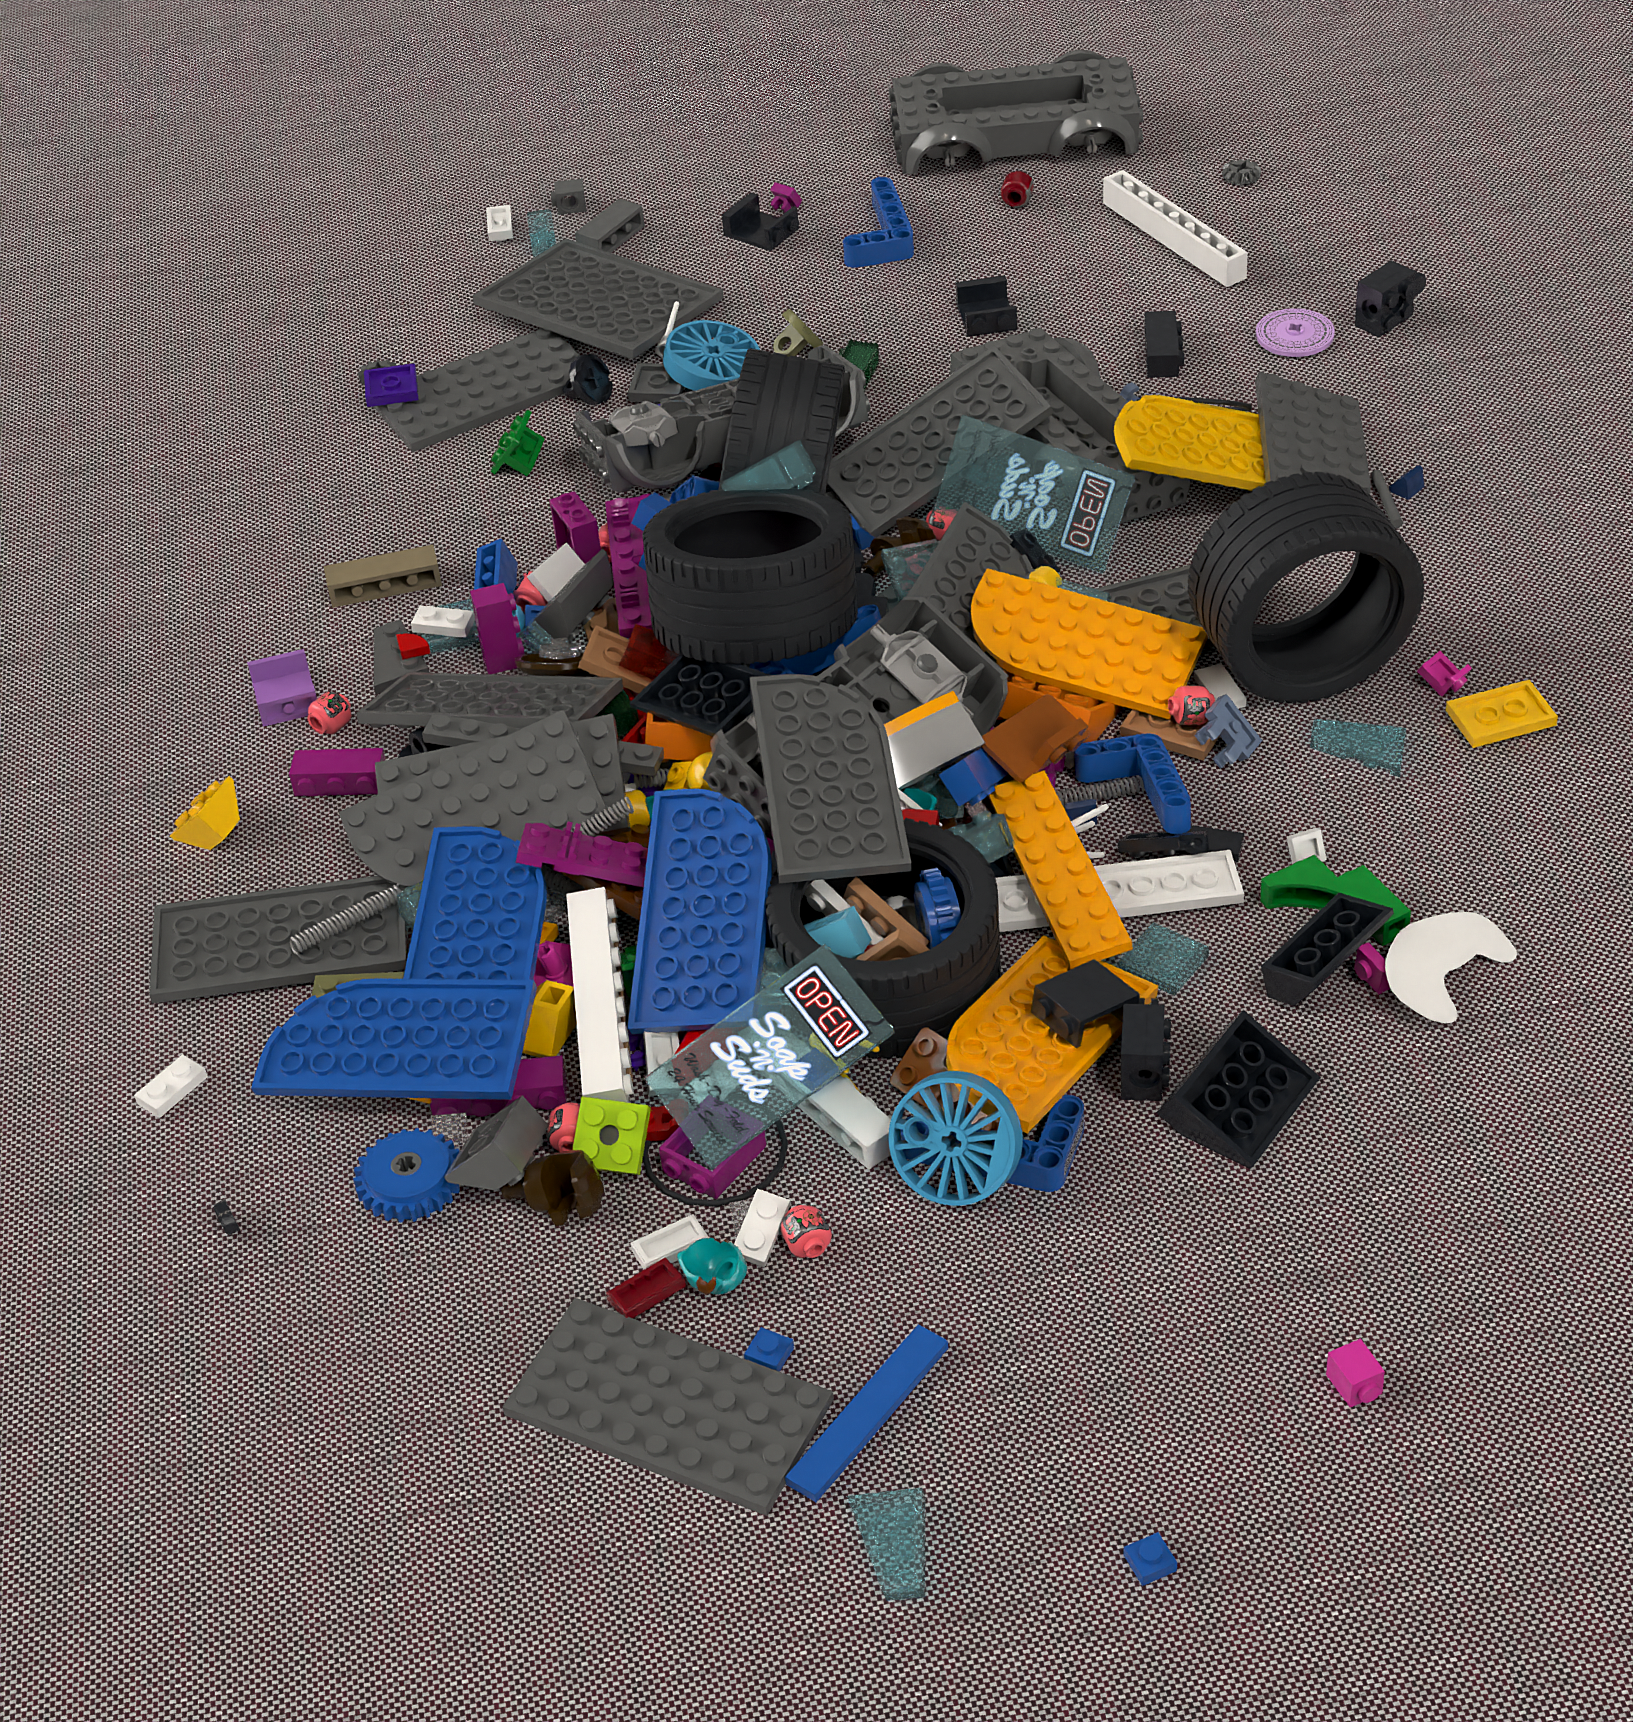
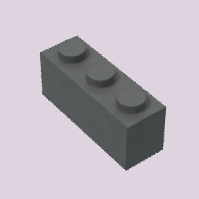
[575,198,645,253]

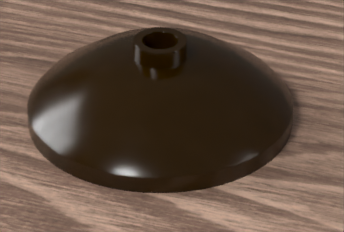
[515,651,590,677]

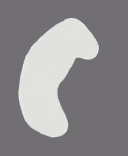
[1385,912,1517,1023]

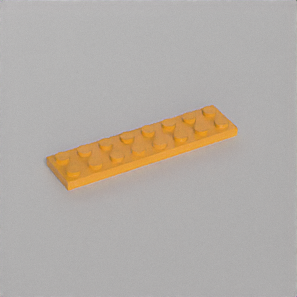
[987,770,1133,969]

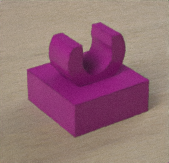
[770,182,802,213]

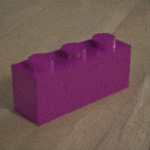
[470,583,525,674]
[289,748,386,796]

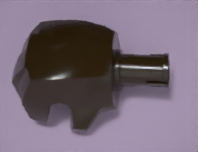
[862,516,938,579]
[501,1150,604,1226]

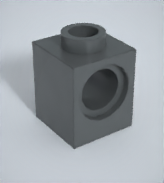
[550,178,587,215]

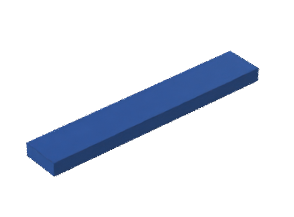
[785,1324,948,1503]

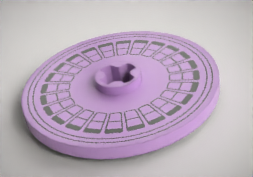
[1256,309,1335,357]

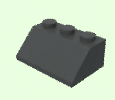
[531,549,614,647]
[444,1095,548,1191]

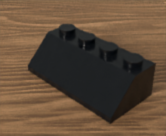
[1261,892,1394,1006]

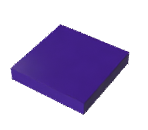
[364,363,419,407]

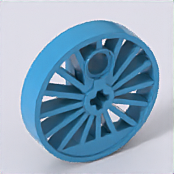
[663,320,760,391]
[888,1071,1023,1206]

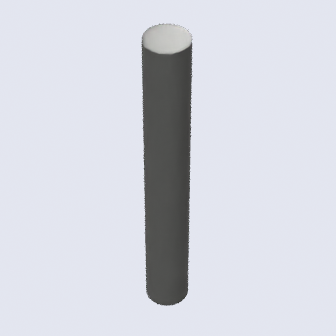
[1371,470,1403,528]

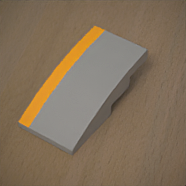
[884,691,985,790]

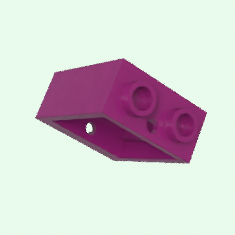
[549,491,601,564]
[659,1095,766,1200]

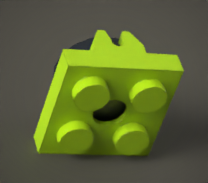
[573,1096,651,1175]

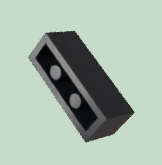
[1144,311,1184,378]

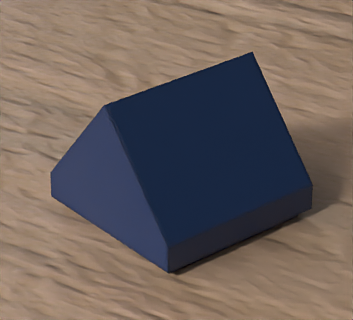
[1389,465,1424,500]
[1063,798,1097,827]

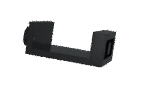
[722,192,799,251]
[955,275,1017,337]
[1031,959,1140,1048]

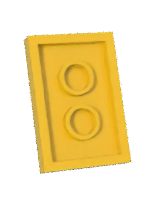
[1445,680,1558,748]

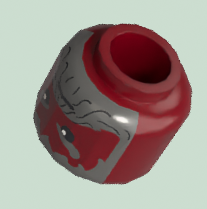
[1001,171,1034,208]

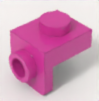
[1417,651,1472,697]
[1354,942,1390,995]

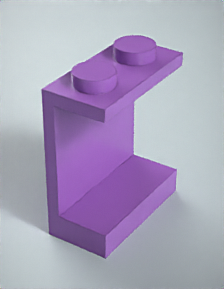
[247,649,317,727]

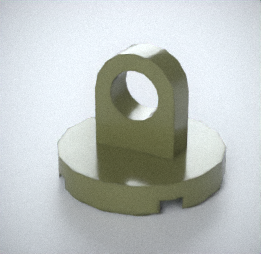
[773,309,823,357]

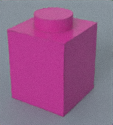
[1326,1338,1385,1408]

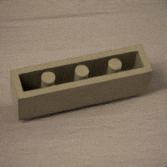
[324,544,442,608]

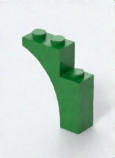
[1260,855,1411,946]

